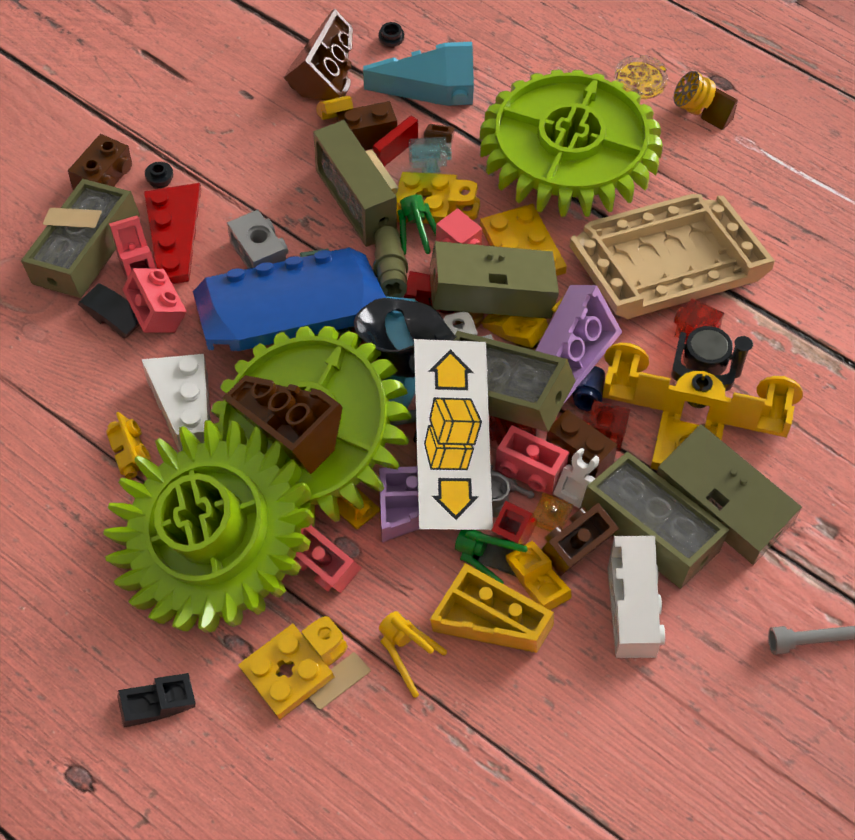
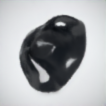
[354,298,457,378]

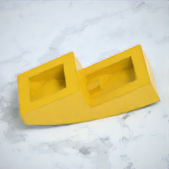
[316,96,353,120]
[481,314,549,348]
[506,540,572,610]

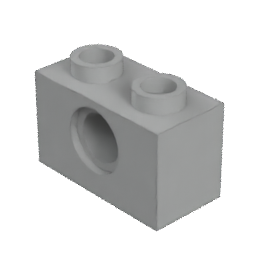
[227,210,289,269]

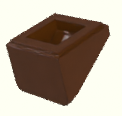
[701,88,738,130]
[423,124,455,155]

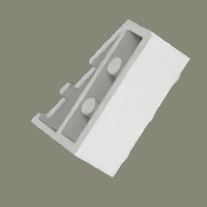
[141,354,210,452]
[607,536,665,658]

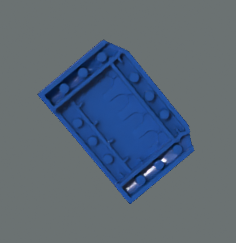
[193,247,386,351]

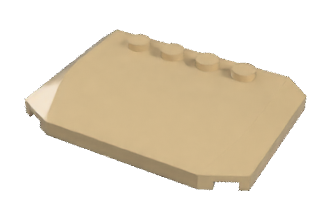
[569,194,775,319]

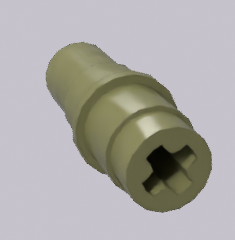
[373,226,408,298]

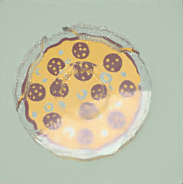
[614,55,668,100]

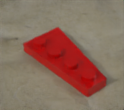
[144,183,201,284]

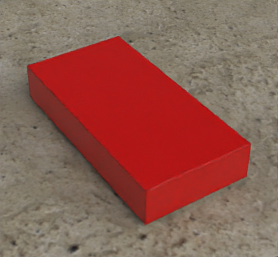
[373,115,418,167]

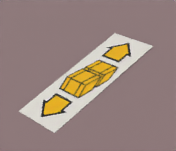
[414,339,493,530]

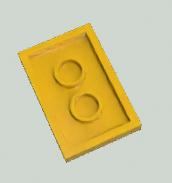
[480,203,567,276]

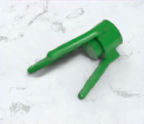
[397,195,436,255]
[455,530,528,584]

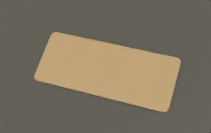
[43,208,102,228]
[309,652,371,709]

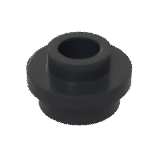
[378,22,405,47]
[145,162,173,188]

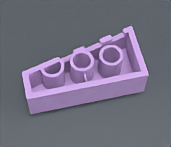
[535,285,622,403]

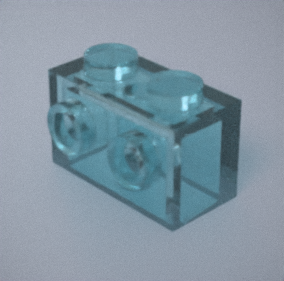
[408,137,452,173]

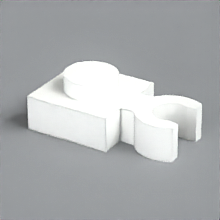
[553,448,599,509]

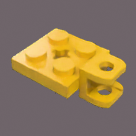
[396,172,480,224]
[238,616,348,720]

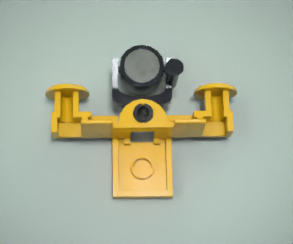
[603,326,803,470]

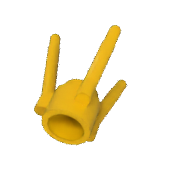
[379,611,447,698]

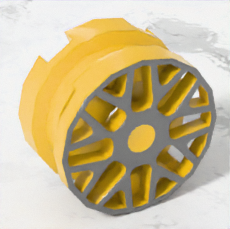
[673,71,716,115]

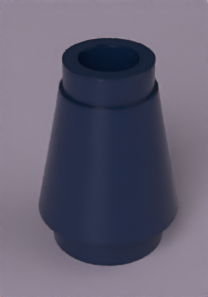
[572,366,605,411]

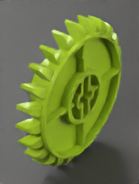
[479,69,663,217]
[211,326,411,527]
[103,420,314,633]

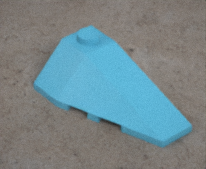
[363,42,474,106]

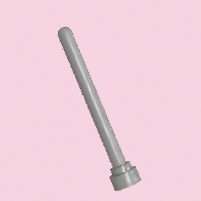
[768,626,855,655]

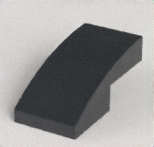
[78,283,140,339]
[117,673,196,727]

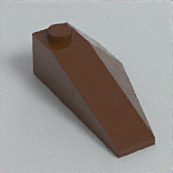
[284,9,353,101]
[222,375,343,474]

